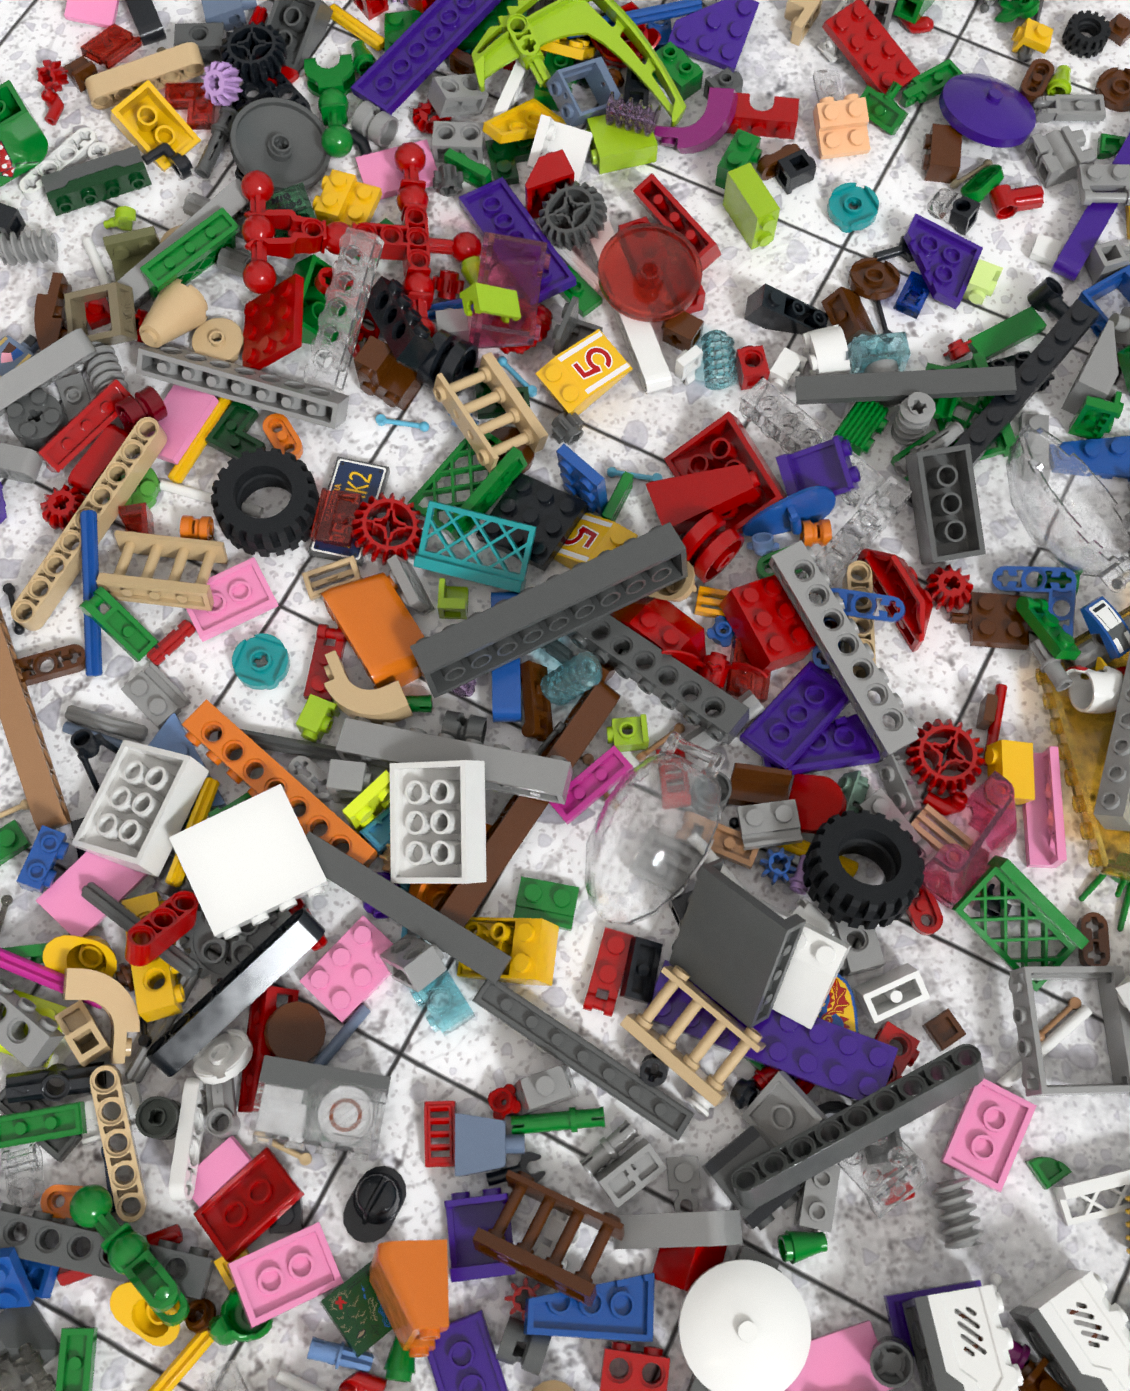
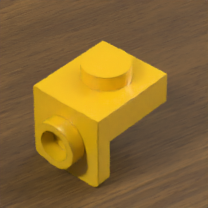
[1011,18,1054,54]

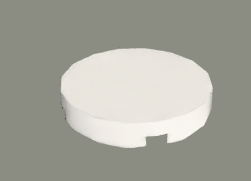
[192,1028,253,1085]

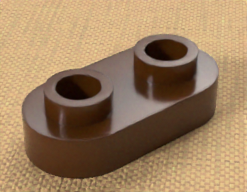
[1018,59,1054,103]
[756,144,801,181]

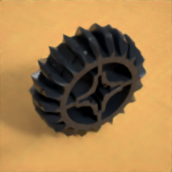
[220,21,287,85]

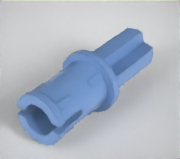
[307,1337,374,1372]

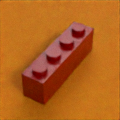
[633,173,722,272]

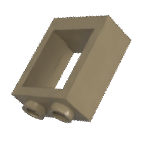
[64,282,138,346]

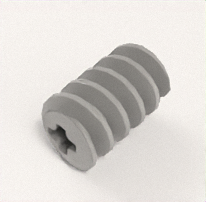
[0,229,58,266]
[84,342,128,396]
[891,392,936,446]
[931,1177,984,1249]

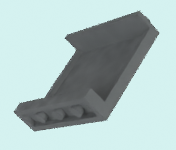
[669,858,806,1028]

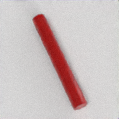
[983,684,1008,766]

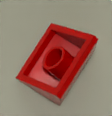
[652,1245,727,1291]

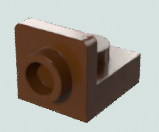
[449,47,484,75]
[63,55,98,92]
[1018,1356,1065,1391]

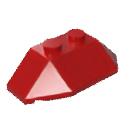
[857,548,933,652]
[609,597,706,673]

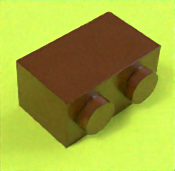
[921,123,962,183]

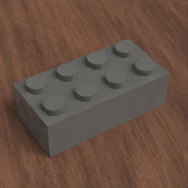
[905,444,986,564]

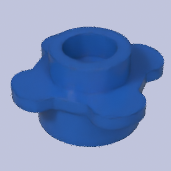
[707,616,735,647]

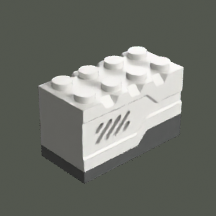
[1009,1269,1130,1391]
[902,1284,1023,1391]

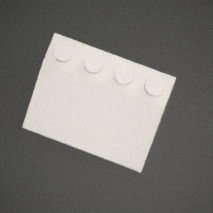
[71,740,209,877]
[390,760,487,884]
[751,894,852,1029]

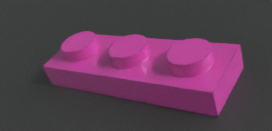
[549,745,634,825]

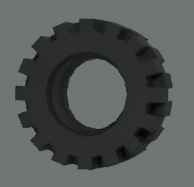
[1062,10,1111,58]

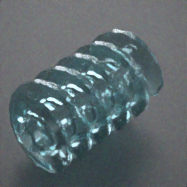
[701,330,738,390]
[540,651,602,706]

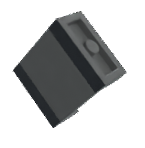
[701,1125,801,1230]

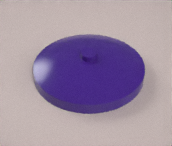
[939,73,1036,148]

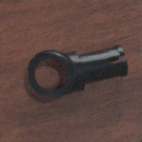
[1027,277,1070,320]

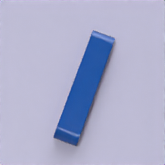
[491,592,522,723]

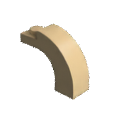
[324,650,413,725]
[63,968,140,1064]

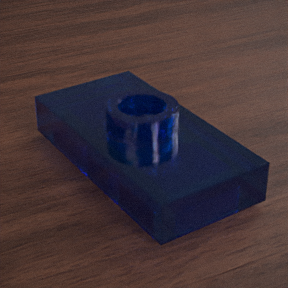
[893,271,930,319]

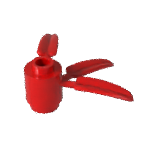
[661,649,769,690]

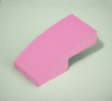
[192,1136,252,1207]

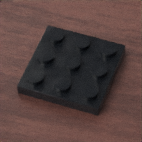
[476,473,588,571]

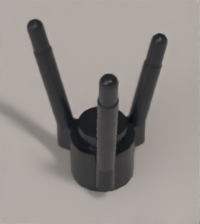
[70,729,119,794]

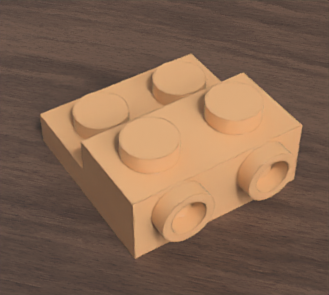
[813,94,871,160]

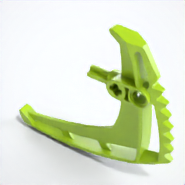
[471,0,686,127]

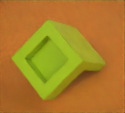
[437,578,469,619]

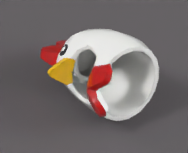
[1065,657,1126,714]

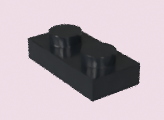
[620,936,663,1004]

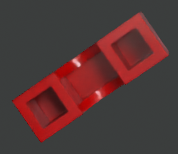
[726,92,799,139]

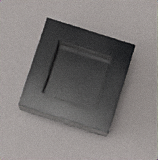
[269,1197,303,1234]

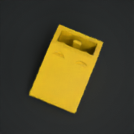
[457,917,559,986]

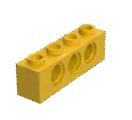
[121,891,185,1022]

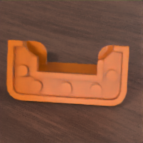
[320,572,424,689]
[370,1239,449,1358]

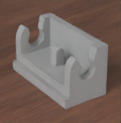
[594,1138,668,1208]

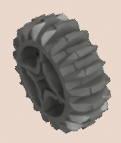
[539,180,607,251]

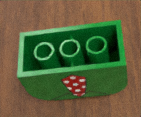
[0,80,48,187]

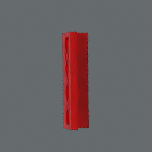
[36,379,134,473]
[238,986,299,1113]

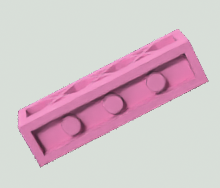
[1022,746,1067,868]

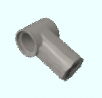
[205,1078,241,1139]

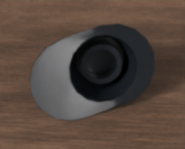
[343,1166,406,1243]

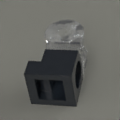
[927,188,980,236]

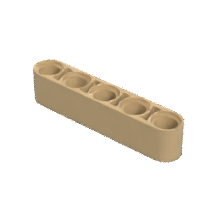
[85,42,205,110]
[842,561,876,693]
[90,1064,147,1222]

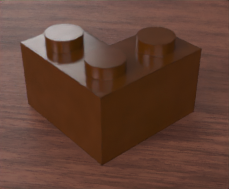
[354,336,421,411]

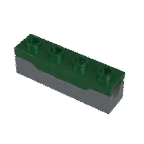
[40,145,152,216]

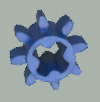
[759,847,797,885]

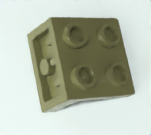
[103,226,161,282]

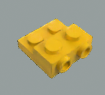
[312,169,382,227]

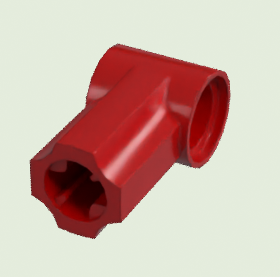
[989,184,1044,220]

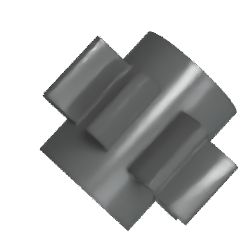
[433,164,464,197]
[551,412,584,445]

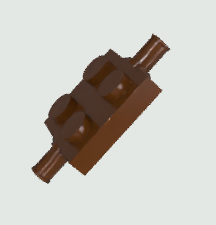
[950,592,1032,650]

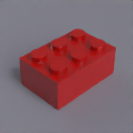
[719,575,816,676]

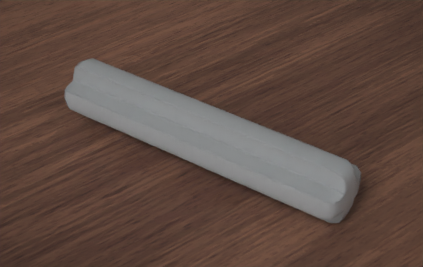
[65,705,148,742]

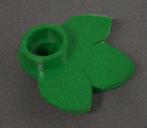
[995,0,1040,23]

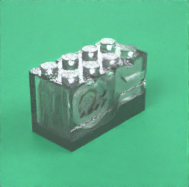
[247,1055,391,1161]

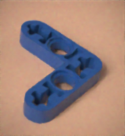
[992,566,1077,637]
[812,588,906,669]

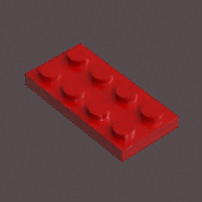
[822,0,920,94]

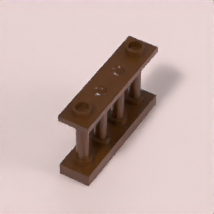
[472,1170,624,1307]

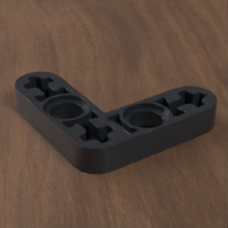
[221,73,312,118]

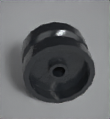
[417,329,479,396]

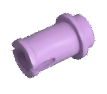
[789,855,810,895]

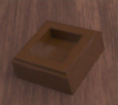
[976,693,998,731]
[922,1008,966,1052]

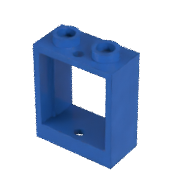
[1078,265,1130,337]

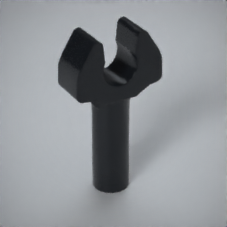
[873,236,915,263]
[486,1152,546,1186]

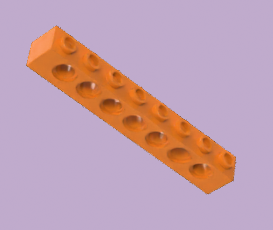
[182,699,379,867]

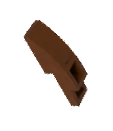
[34,272,72,351]

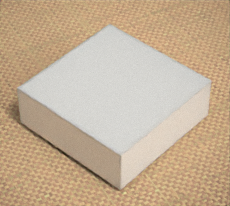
[1029,234,1063,267]

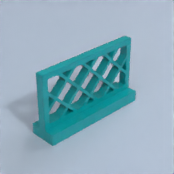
[413,500,537,593]

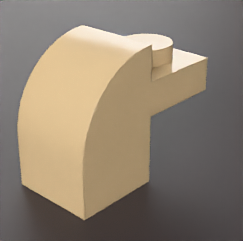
[53,1000,111,1067]

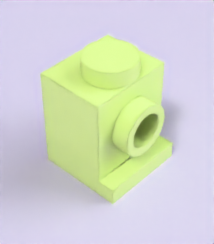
[963,259,1003,305]

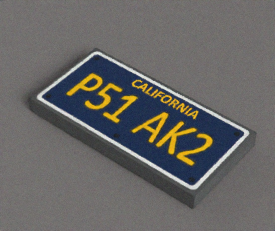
[308,457,390,567]

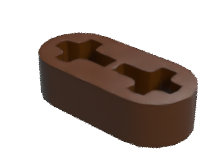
[1076,912,1110,966]

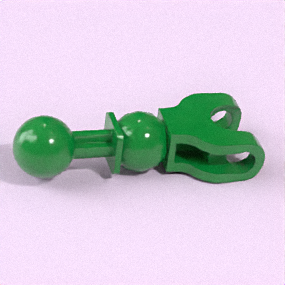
[304,54,356,158]
[69,1184,190,1327]

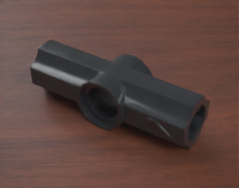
[6,1061,107,1103]

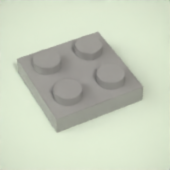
[741,1071,827,1149]

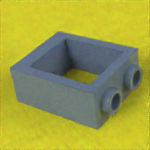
[545,57,624,127]

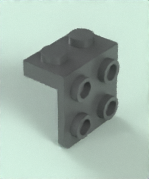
[552,296,603,356]

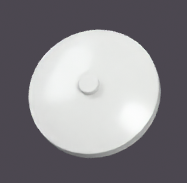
[678,1259,811,1391]

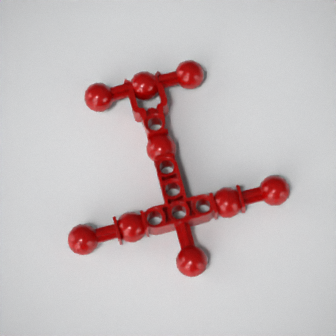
[240,142,482,338]

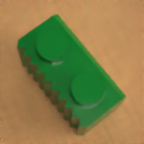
[832,401,889,459]

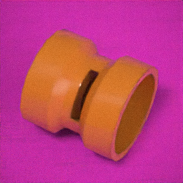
[180,515,214,541]
[799,519,832,547]

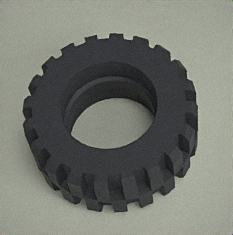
[211,447,321,557]
[802,810,925,930]

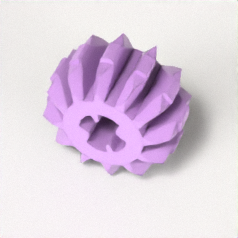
[200,61,243,106]

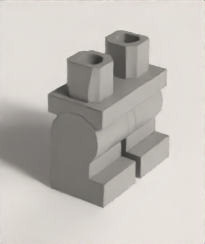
[1025,126,1096,188]

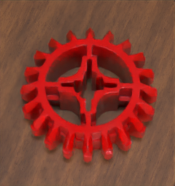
[351,493,424,566]
[905,718,985,795]

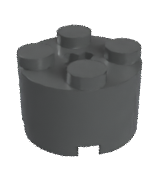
[7,390,69,451]

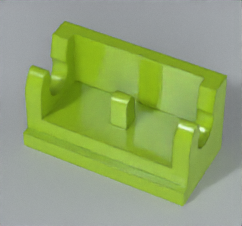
[459,282,521,323]

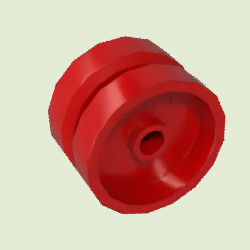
[681,512,745,583]

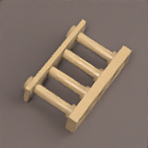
[433,352,548,473]
[96,530,228,611]
[620,965,766,1107]

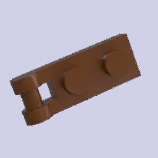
[520,660,553,742]

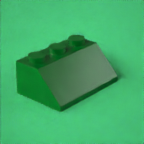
[292,254,352,348]

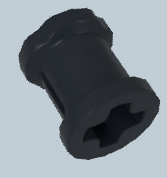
[640,1053,669,1087]

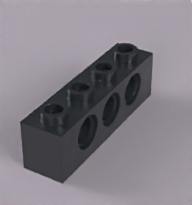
[363,276,435,370]

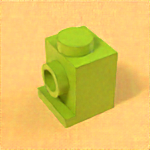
[296,694,340,743]
[606,714,649,752]

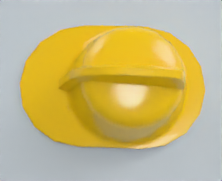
[43,935,117,978]
[110,1282,180,1347]

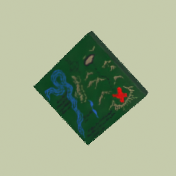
[320,1261,393,1358]

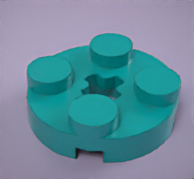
[827,182,879,233]
[232,633,290,690]

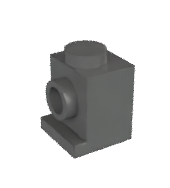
[703,67,743,100]

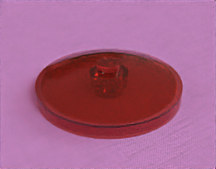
[597,223,702,322]

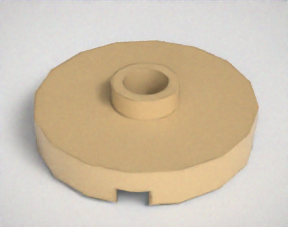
[192,318,244,363]

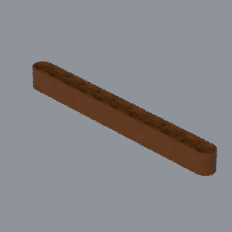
[435,677,620,952]

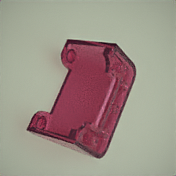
[469,232,551,349]
[920,771,1017,910]

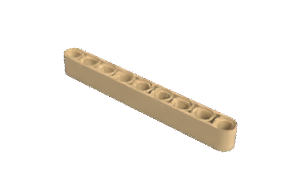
[11,417,167,631]

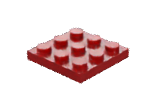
[242,273,304,371]

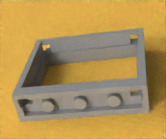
[1009,966,1130,1096]

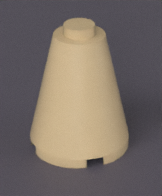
[139,279,208,348]

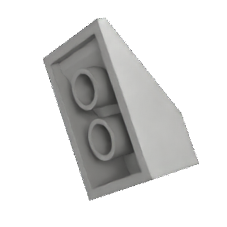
[1061,320,1118,415]

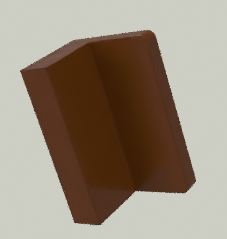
[821,286,876,345]
[728,763,792,806]

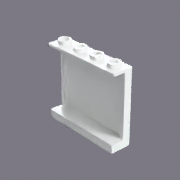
[169,784,329,940]

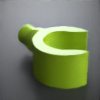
[103,206,136,231]

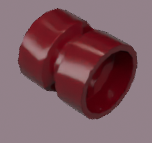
[115,386,167,432]

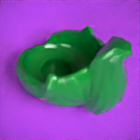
[208,1289,273,1346]

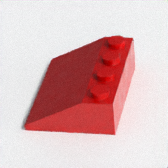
[664,411,788,534]

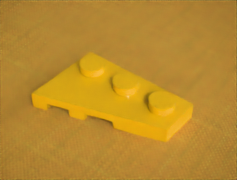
[482,98,566,144]

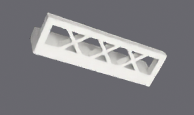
[1053,1168,1130,1226]

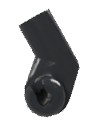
[349,129,372,156]

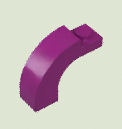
[654,87,738,154]

